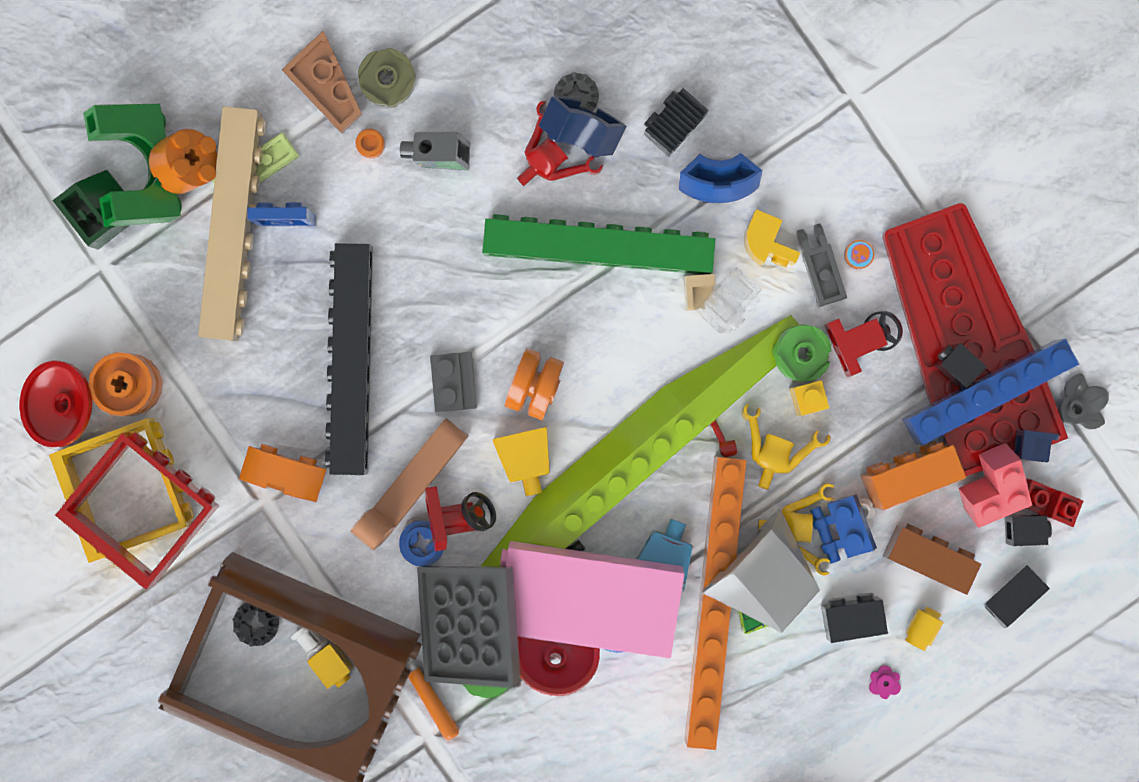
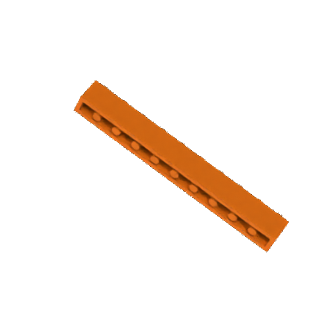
[684,456,746,750]

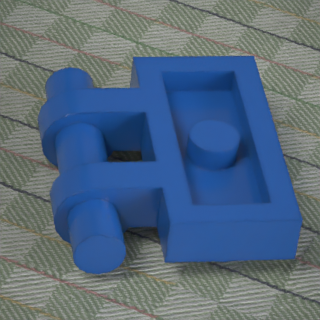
[810,494,877,564]

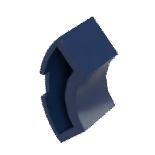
[539,96,627,157]

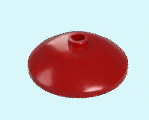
[19,361,92,447]
[517,636,600,696]

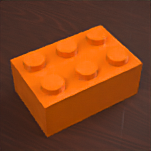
[860,441,966,510]

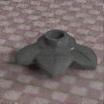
[1058,373,1109,430]

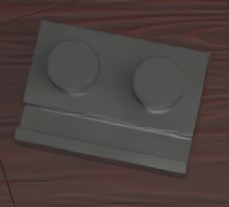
[430,352,477,412]

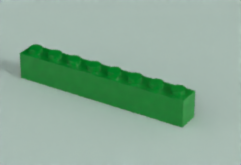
[482,214,716,275]

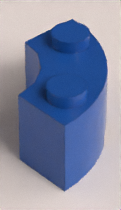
[678,153,763,203]

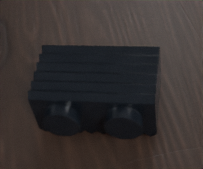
[644,88,709,157]

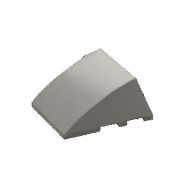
[701,509,820,633]

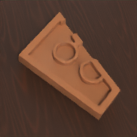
[282,31,363,134]

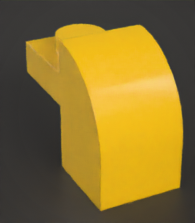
[744,209,800,268]

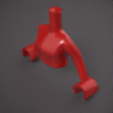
[516,101,603,187]

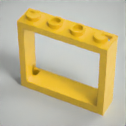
[49,418,194,563]

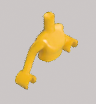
[741,403,831,490]
[758,483,835,576]

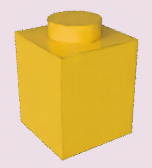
[789,380,830,416]
[306,642,354,689]

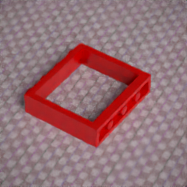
[54,432,220,590]

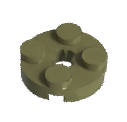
[358,48,416,108]

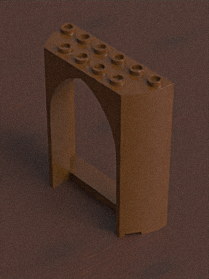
[158,552,422,782]

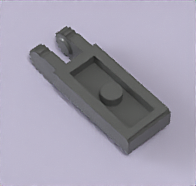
[797,223,847,307]

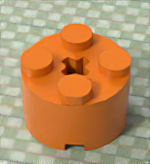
[149,129,217,194]

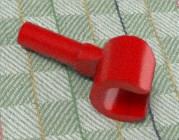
[710,419,737,457]

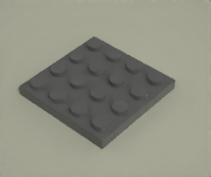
[417,566,521,688]

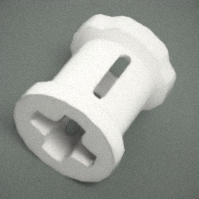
[291,627,328,659]

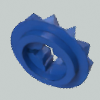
[399,521,444,567]

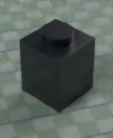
[934,343,987,389]
[1005,514,1052,546]

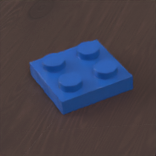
[247,202,316,226]

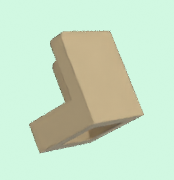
[683,274,716,311]

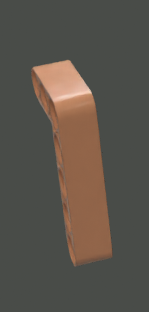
[350,418,469,550]

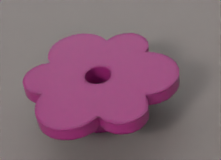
[869,665,901,699]

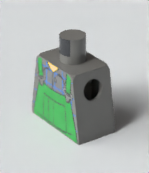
[400,132,471,171]

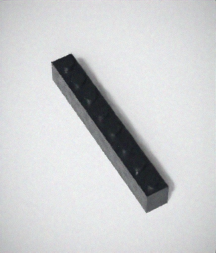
[325,243,373,475]

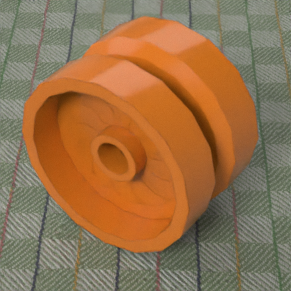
[504,348,564,421]
[89,352,163,416]

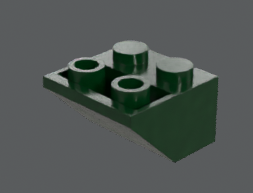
[52,169,130,250]

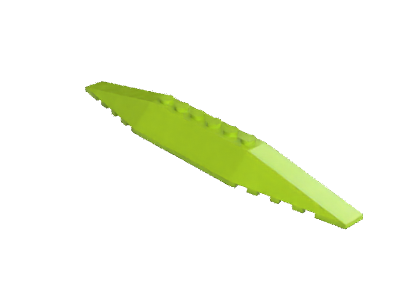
[480,315,799,567]

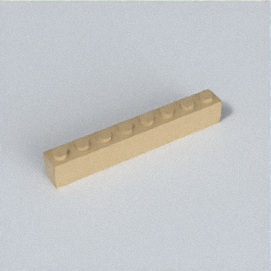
[198,106,266,341]

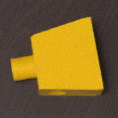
[493,427,550,496]

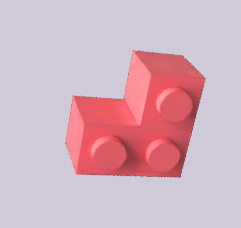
[958,443,1032,528]

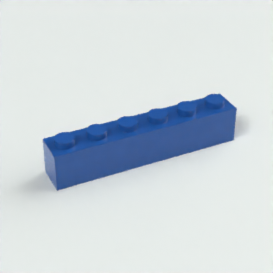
[902,338,1080,445]

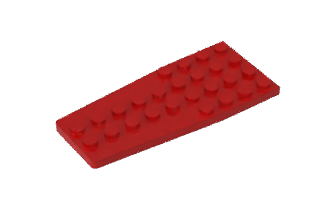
[882,203,1068,477]

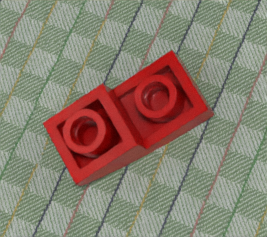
[1025,478,1084,527]

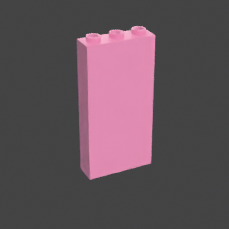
[500,541,684,658]

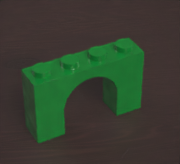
[83,104,182,227]

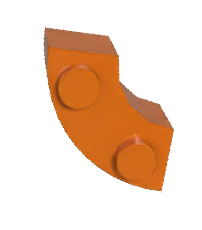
[239,444,327,502]

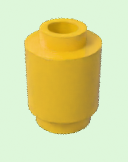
[904,606,944,651]

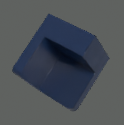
[1014,430,1059,463]

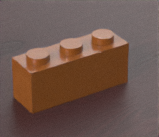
[883,523,982,595]

